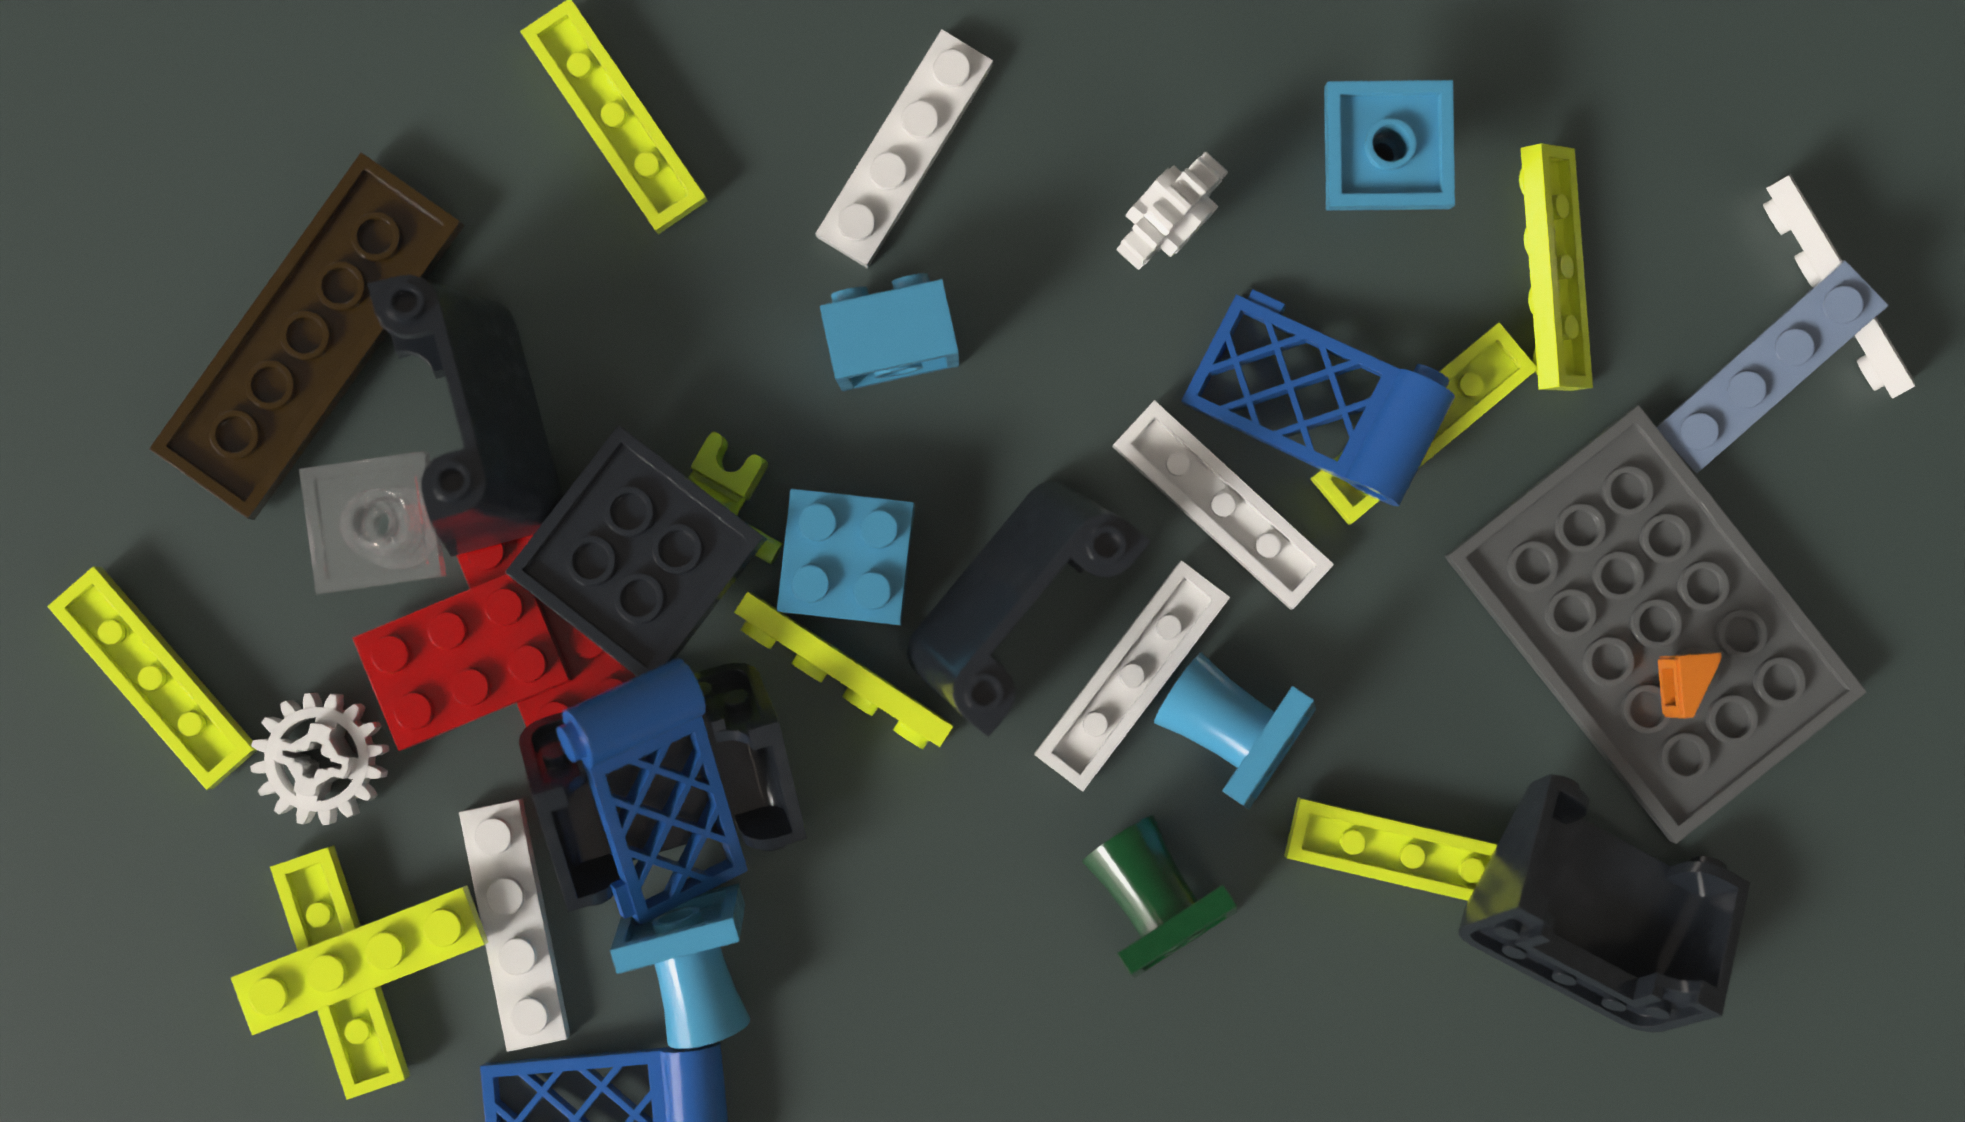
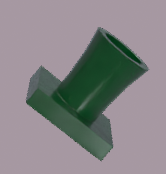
[1082,815,1237,978]

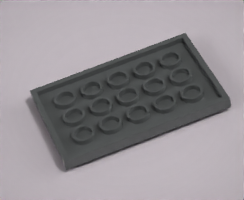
[1444,405,1867,843]

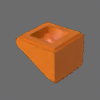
[1658,653,1722,718]

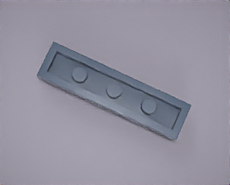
[1656,260,1889,473]

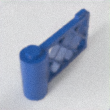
[1181,289,1455,507]
[557,658,748,925]
[480,1042,728,1122]

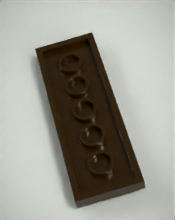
[149,152,465,520]

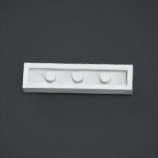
[815,30,993,268]
[1763,174,1915,399]
[1112,400,1334,610]
[1034,560,1230,792]
[459,798,571,1052]

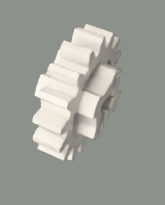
[1116,151,1228,270]
[250,693,389,825]

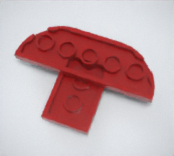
[352,535,637,751]

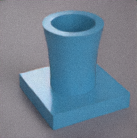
[1324,80,1455,210]
[1154,652,1316,810]
[610,883,751,1049]

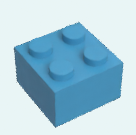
[820,273,959,391]
[777,489,915,626]

